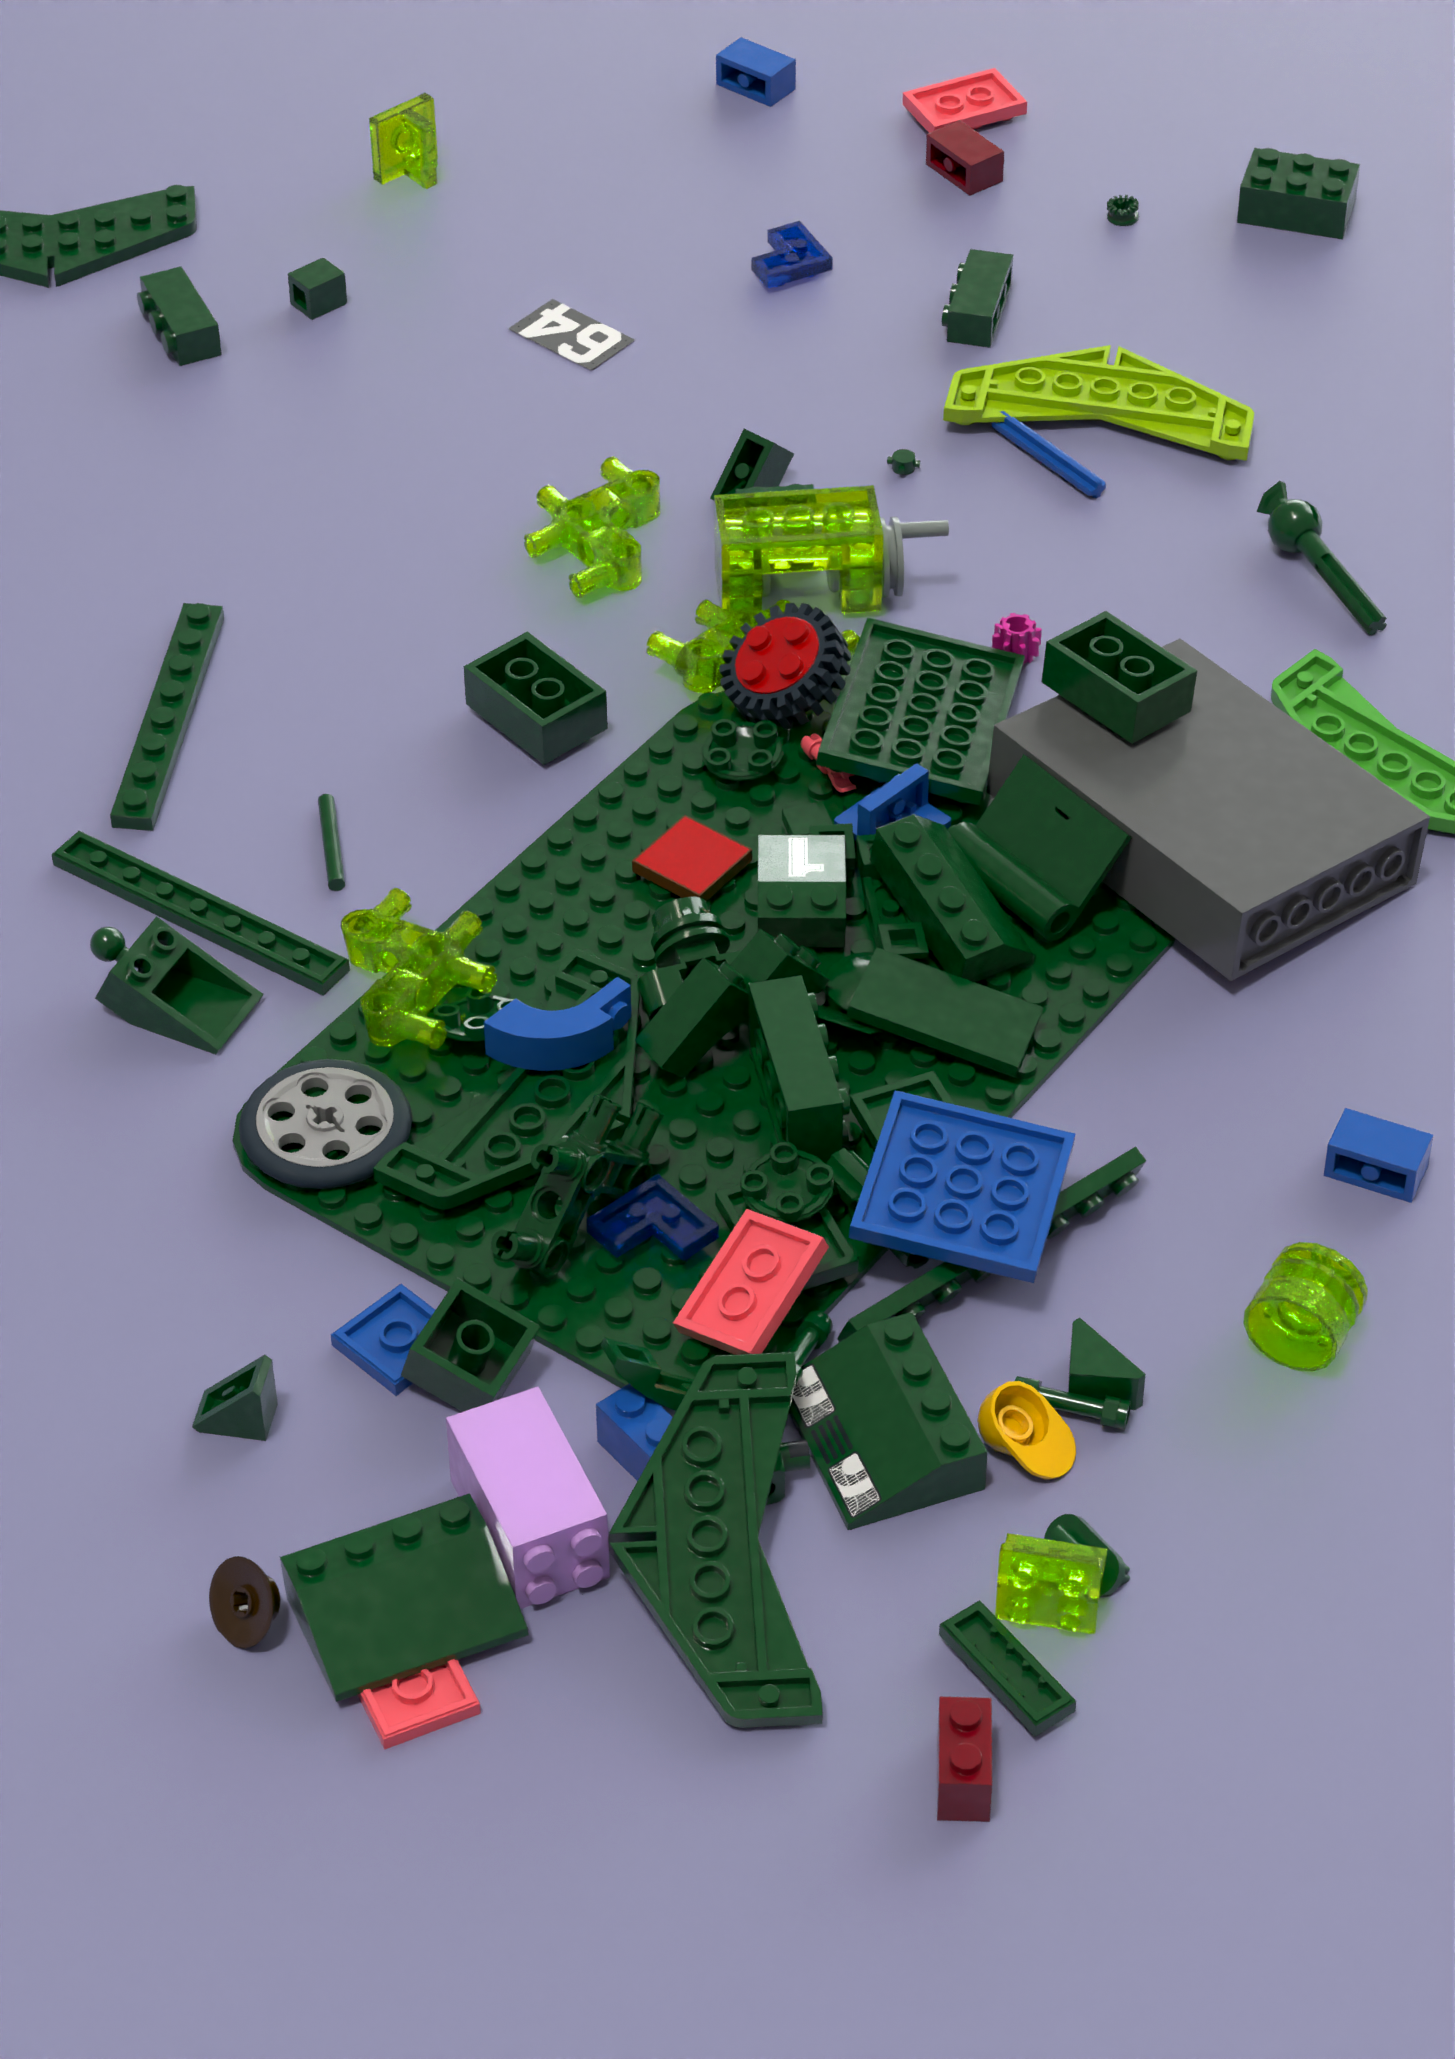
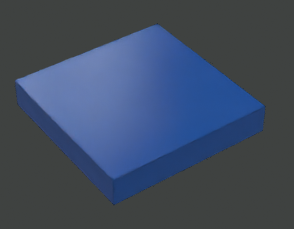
[331,1284,435,1396]

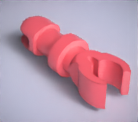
[801,734,857,793]

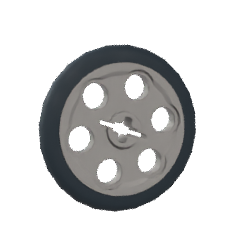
[239,1059,412,1189]

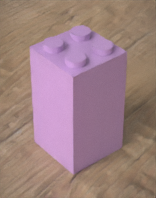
[446,1387,610,1609]

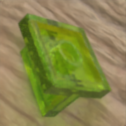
[369,93,438,189]

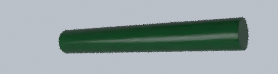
[318,794,345,891]

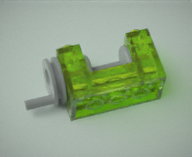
[714,485,949,621]

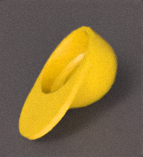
[977,1381,1076,1479]

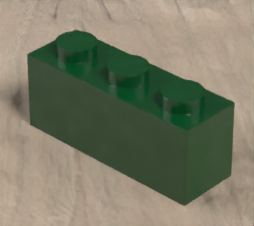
[942,249,1013,348]
[137,266,222,366]

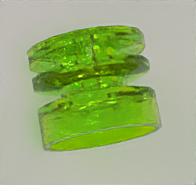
[1243,1242,1368,1372]

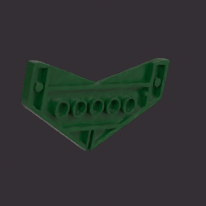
[0,185,197,288]
[373,948,640,1209]
[609,1352,823,1728]

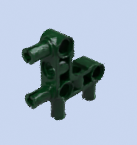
[491,1094,665,1278]

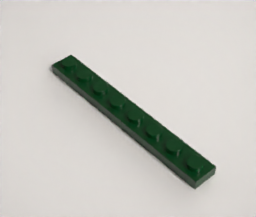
[110,603,224,831]
[837,1146,1147,1342]

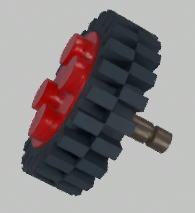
[719,603,851,730]

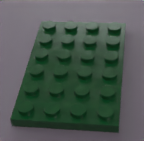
[816,617,1025,805]

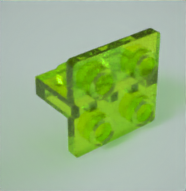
[995,1533,1108,1634]

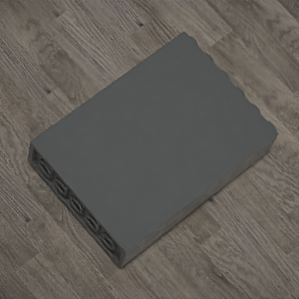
[986,638,1430,981]

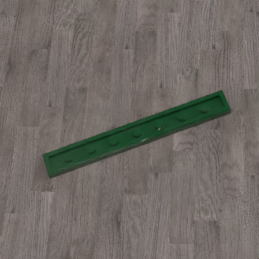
[51,831,350,996]

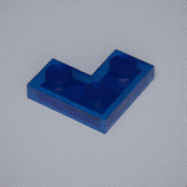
[751,221,833,289]
[586,1174,719,1261]

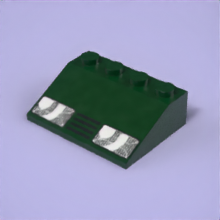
[789,1312,987,1531]

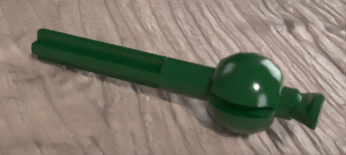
[1257,481,1387,635]

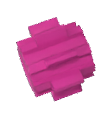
[992,613,1042,666]

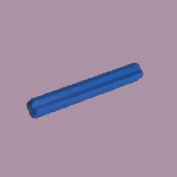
[992,411,1106,498]

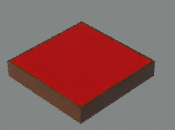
[632,815,753,901]

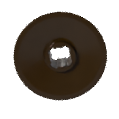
[209,1556,281,1648]

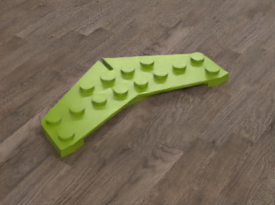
[943,345,1254,461]

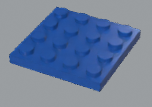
[849,1090,1076,1283]

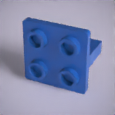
[834,763,951,841]

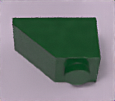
[710,428,794,511]

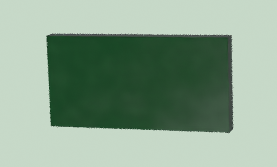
[846,947,1044,1077]

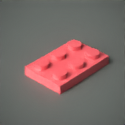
[902,68,1027,133]
[673,1209,829,1355]

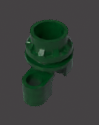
[637,897,743,1021]

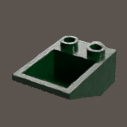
[90,916,264,1055]

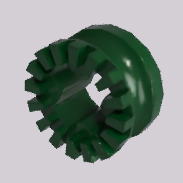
[1107,195,1139,226]

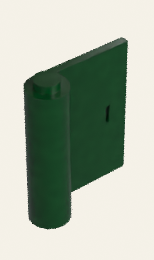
[948,754,1132,941]

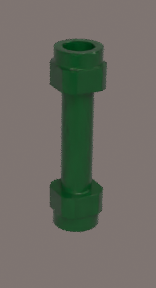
[789,1311,833,1384]
[1015,1376,1131,1430]

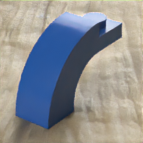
[484,977,632,1071]

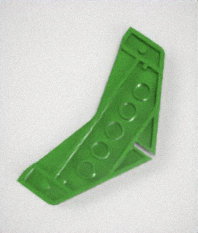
[1271,649,1455,834]

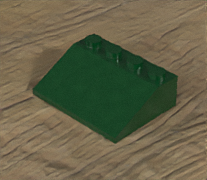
[280,1493,529,1702]

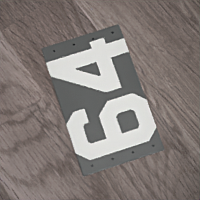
[508,299,635,371]

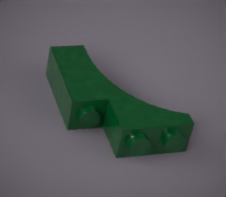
[635,929,830,1079]

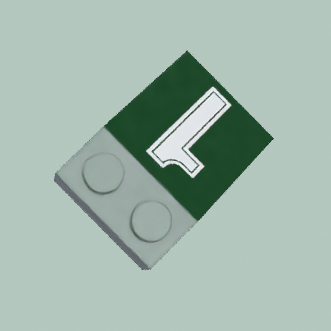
[758,835,846,947]

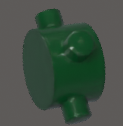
[887,449,921,475]

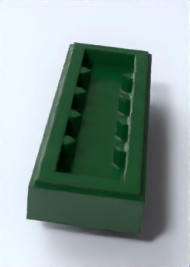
[939,1600,1076,1736]

